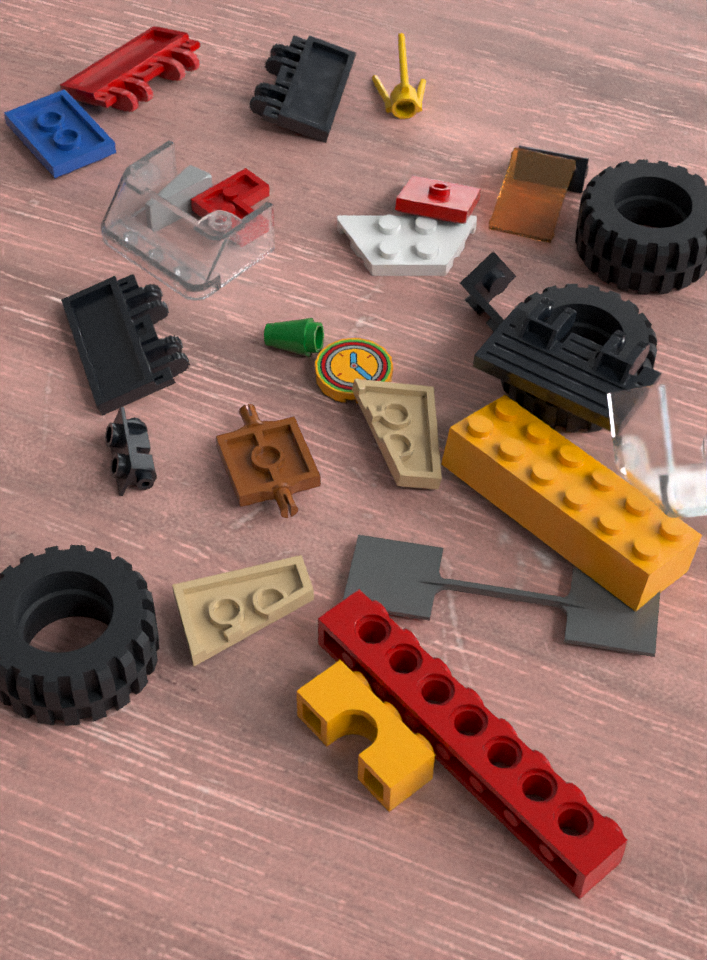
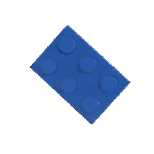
[4,89,116,178]

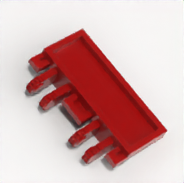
[60,26,201,112]

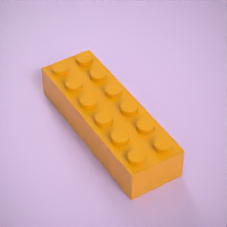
[441,395,702,612]

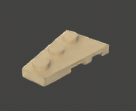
[352,379,442,490]
[172,555,314,667]

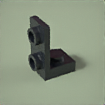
[460,251,517,332]

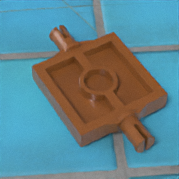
[216,404,321,518]

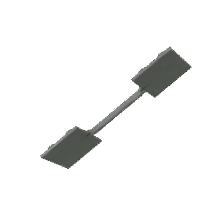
[343,535,660,657]

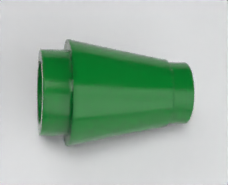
[264,318,324,357]

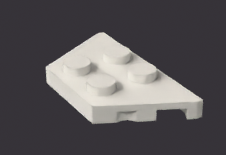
[337,215,477,276]

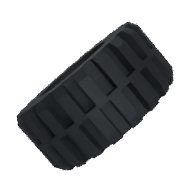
[575,160,707,295]
[501,284,657,433]
[0,545,159,726]

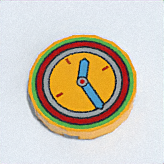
[315,338,394,404]

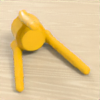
[372,33,426,119]

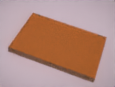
[489,147,576,243]

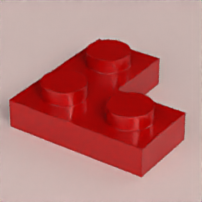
[191,168,270,246]

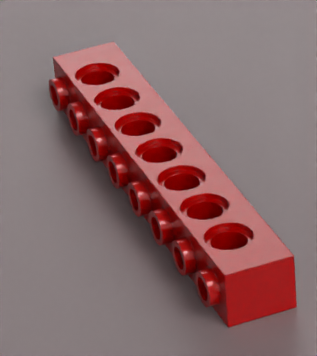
[318,589,628,899]

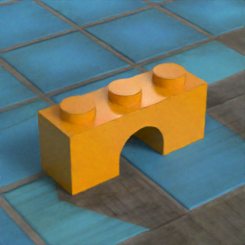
[296,660,435,812]

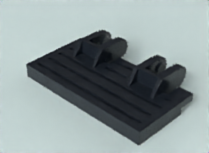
[249,35,356,143]
[61,274,190,416]
[473,297,662,436]

